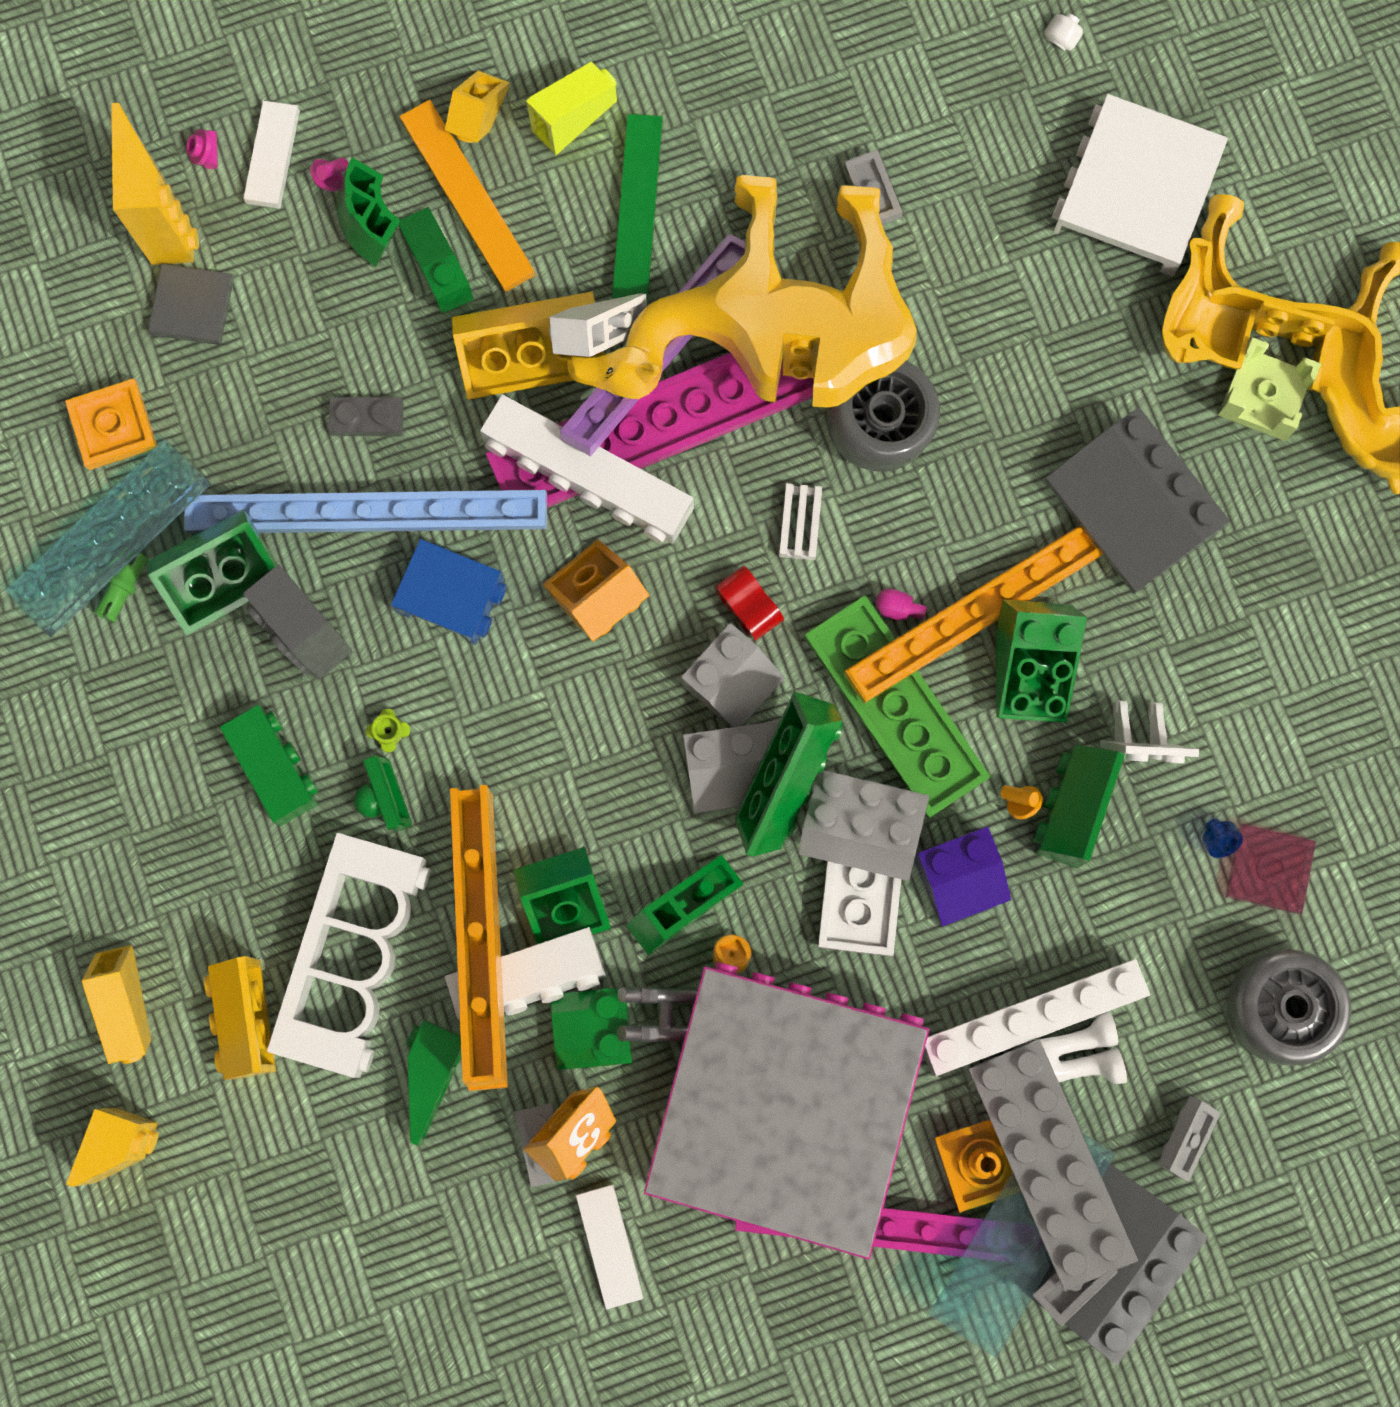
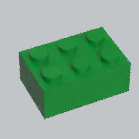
[146,509,278,636]

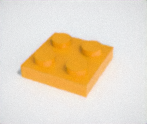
[65,378,158,470]

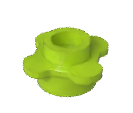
[366,709,410,753]

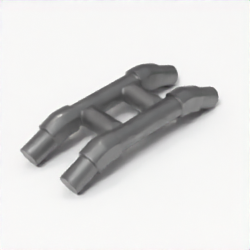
[617,987,699,1042]

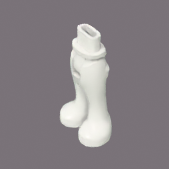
[987,1012,1127,1084]

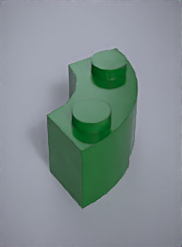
[337,157,400,267]

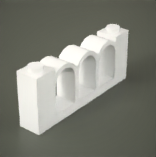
[267,833,431,1078]

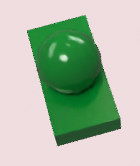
[354,756,412,831]

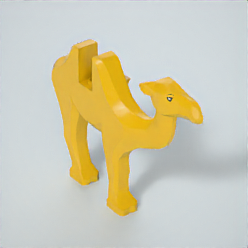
[567,175,917,408]

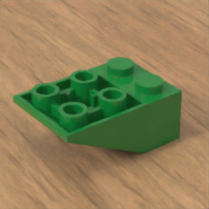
[996,599,1087,723]

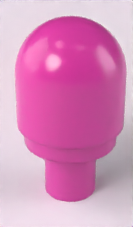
[875,588,927,621]

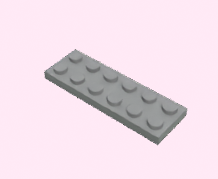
[969,1039,1138,1291]

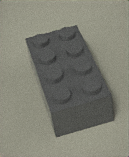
[243,564,353,680]

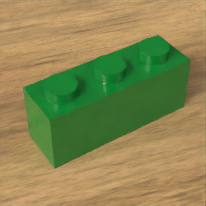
[220,704,319,827]

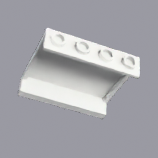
[1052,94,1228,277]

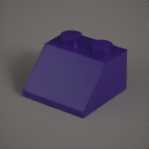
[915,827,1011,927]

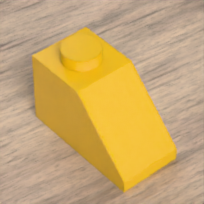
[445,70,510,143]

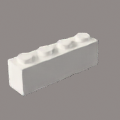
[445,927,606,1021]

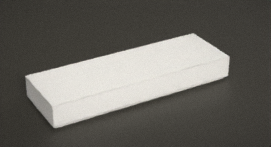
[243,101,300,209]
[576,1184,644,1310]

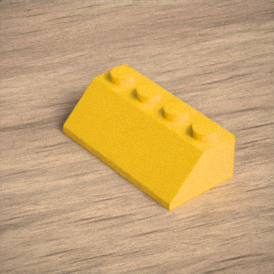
[452,291,604,400]

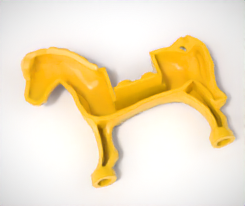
[1162,194,1400,494]

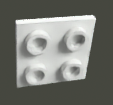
[1100,700,1199,763]

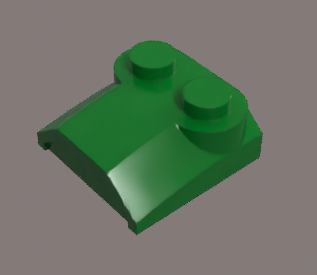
[551,988,633,1070]

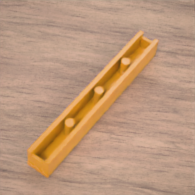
[450,785,508,1091]

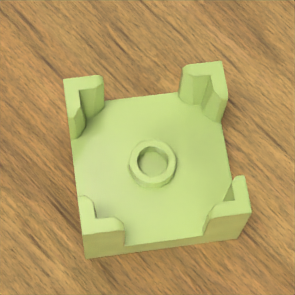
[1218,338,1321,441]

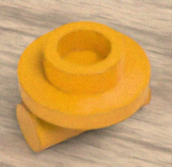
[1000,785,1043,820]

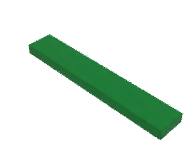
[612,114,663,305]

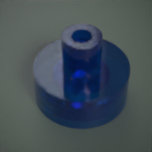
[1202,819,1243,858]

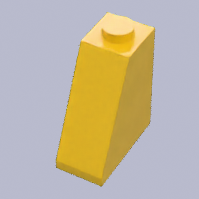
[82,945,151,1064]

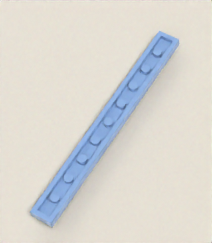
[184,490,547,534]

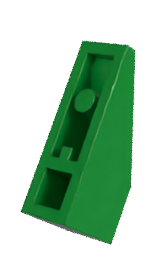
[398,207,474,314]
[626,855,744,956]
[406,1020,461,1146]

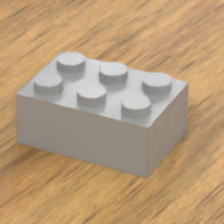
[799,770,929,881]

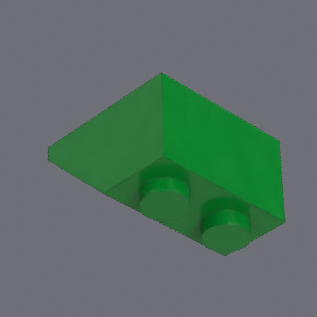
[513,847,611,945]

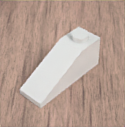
[549,293,647,357]

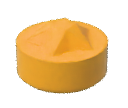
[713,934,751,974]

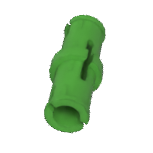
[93,548,149,623]

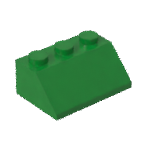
[1032,744,1125,868]

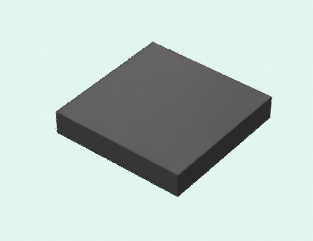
[148,264,234,345]

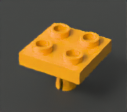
[933,1119,1021,1213]

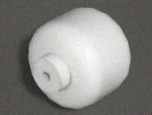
[1044,13,1083,51]

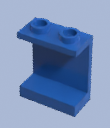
[391,539,507,645]

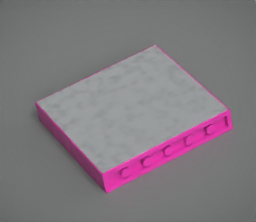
[643,962,930,1260]

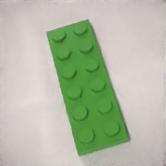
[804,595,991,819]

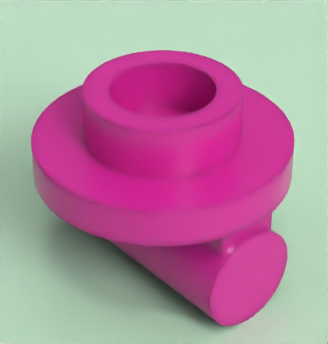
[186,129,218,169]
[310,157,349,191]

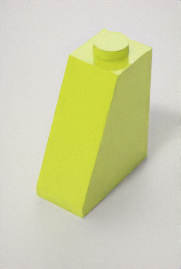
[526,62,617,155]

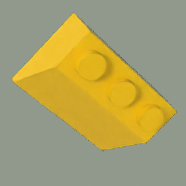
[204,956,276,1080]

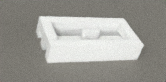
[779,483,822,560]

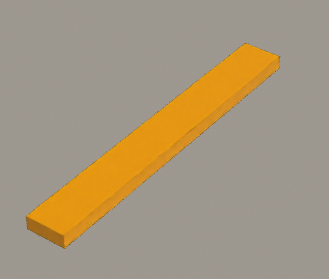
[844,526,1103,704]

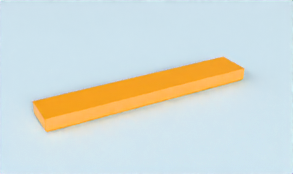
[399,100,536,293]

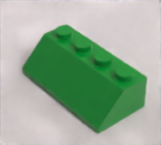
[734,691,843,857]

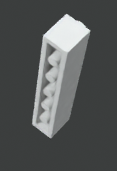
[480,394,694,545]
[923,959,1150,1076]

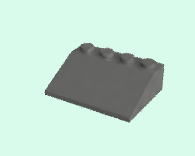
[1044,407,1230,594]
[1013,1160,1209,1366]

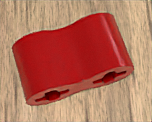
[714,565,784,642]

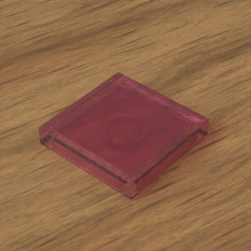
[1226,824,1316,915]

